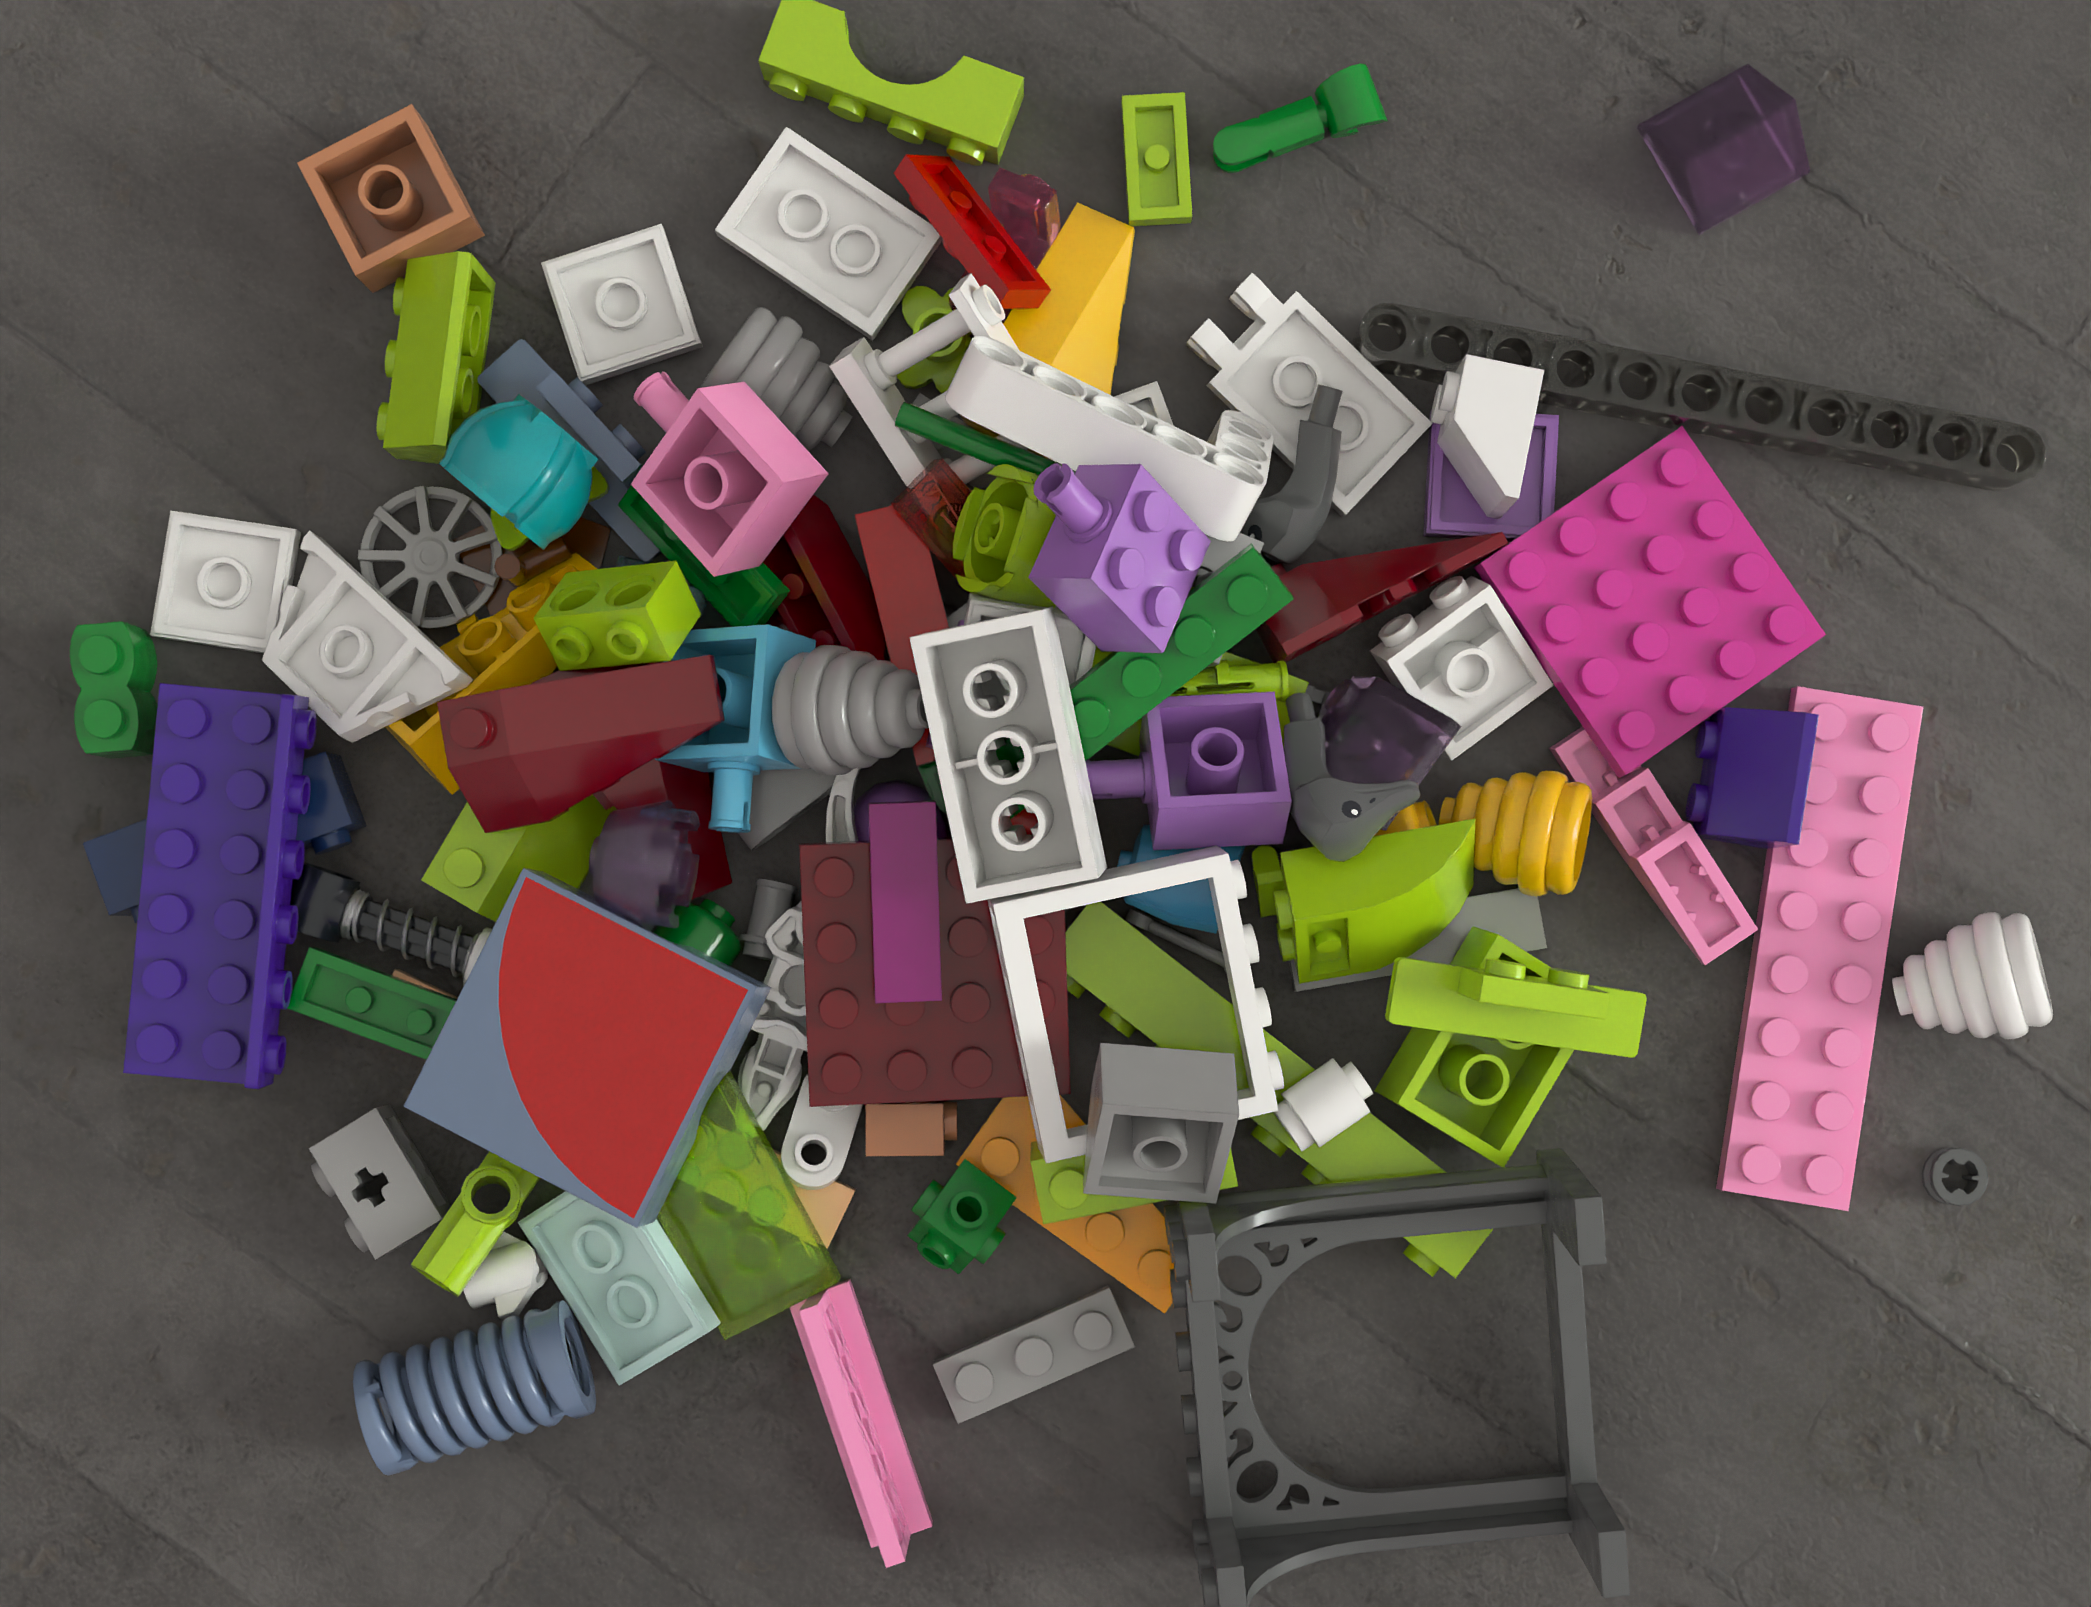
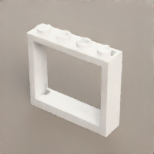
[987,845,1284,1163]

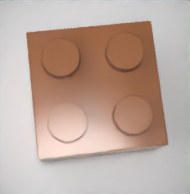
[297,104,485,293]

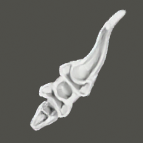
[736,768,861,1135]

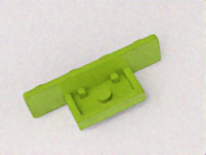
[1385,957,1647,1058]

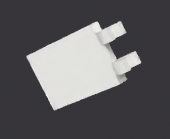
[1186,273,1433,517]

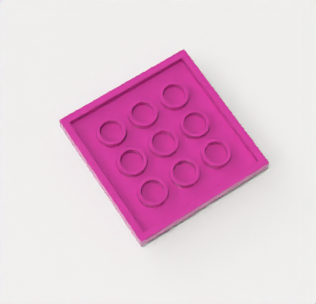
[1474,426,1826,778]

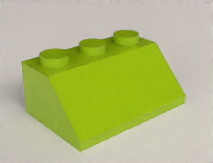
[377,251,496,464]
[421,795,622,922]

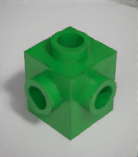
[907,1159,1017,1274]

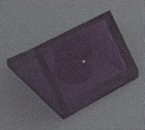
[1637,64,1810,235]

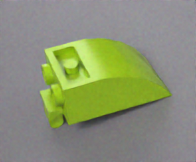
[1252,819,1475,984]

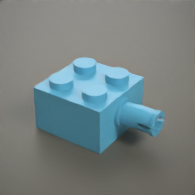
[655,624,816,833]

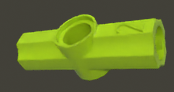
[411,1151,540,1297]

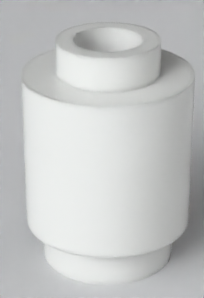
[1274,1058,1373,1152]

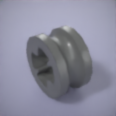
[1921,1147,1988,1206]

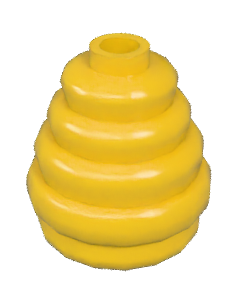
[1439,771,1593,897]

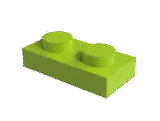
[1121,92,1192,227]

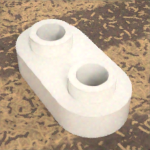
[781,1074,863,1190]

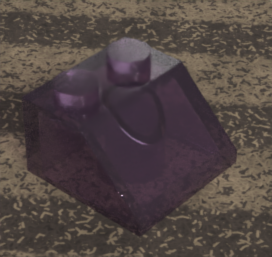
[1321,676,1462,831]

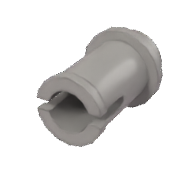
[739,879,797,961]

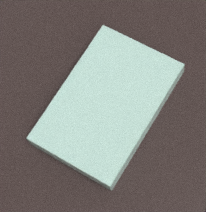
[518,1191,721,1386]

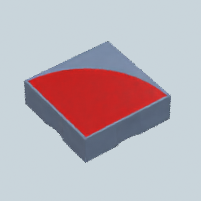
[404,868,772,1228]

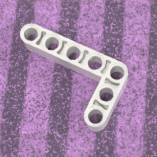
[945,336,1274,542]

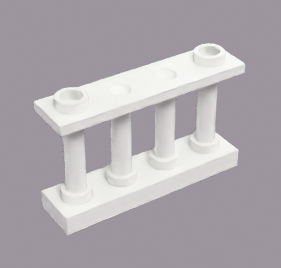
[829,273,1056,576]

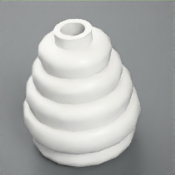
[1892,912,2053,1039]

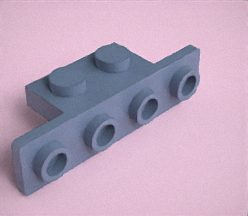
[478,339,662,563]

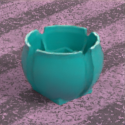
[439,394,599,550]

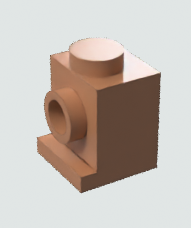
[865,1100,958,1156]

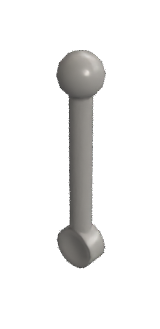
[1125,909,1227,974]

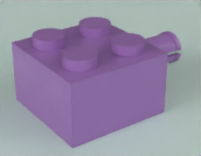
[1028,463,1211,653]
[1085,692,1292,850]

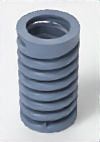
[353,1300,596,1476]

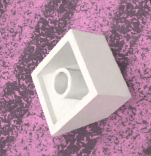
[1430,354,1544,519]

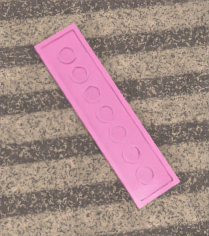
[1716,686,1923,1211]

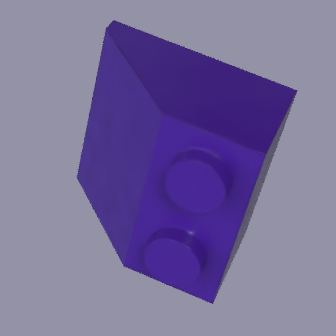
[1686,707,1819,849]

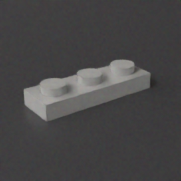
[933,1285,1135,1424]

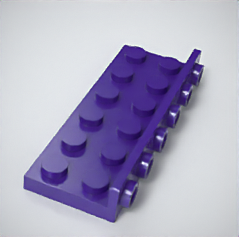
[123,683,317,1089]

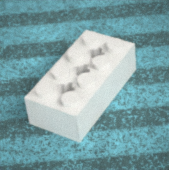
[910,606,1107,904]

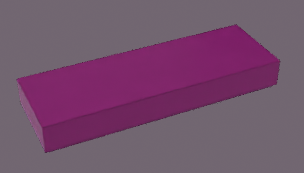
[868,800,942,1003]

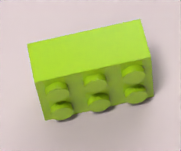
[1374,926,1574,1167]

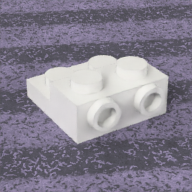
[1370,576,1553,760]

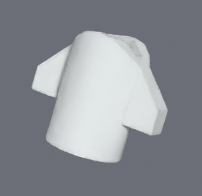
[463,1232,548,1321]

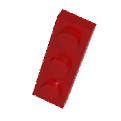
[893,154,1051,309]

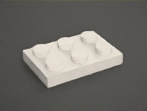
[715,127,943,341]

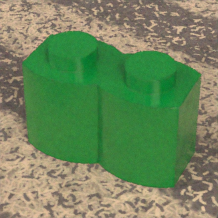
[70,621,158,759]

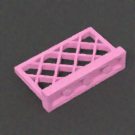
[788,1279,933,1568]

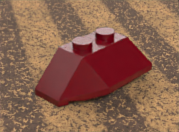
[763,494,885,660]

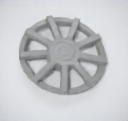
[358,486,503,629]

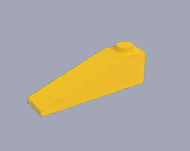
[959,202,1135,460]
[385,553,597,795]

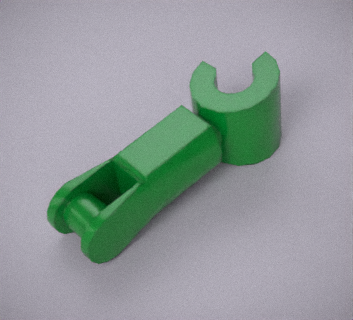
[1213,64,1388,173]

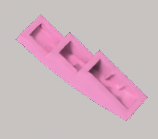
[1549,726,1758,965]

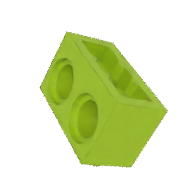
[533,561,701,671]

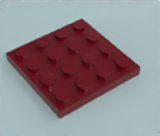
[799,834,1071,1107]

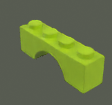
[758,0,1024,166]

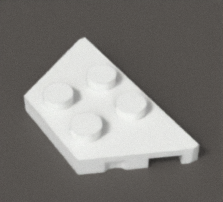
[262,531,473,743]

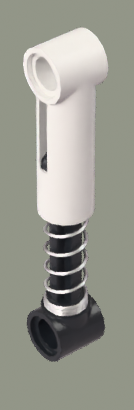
[290,862,492,986]

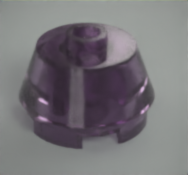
[589,800,700,931]

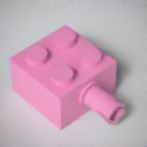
[631,371,829,577]

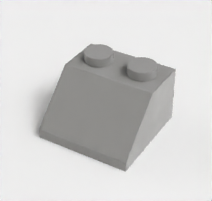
[1083,1043,1239,1204]

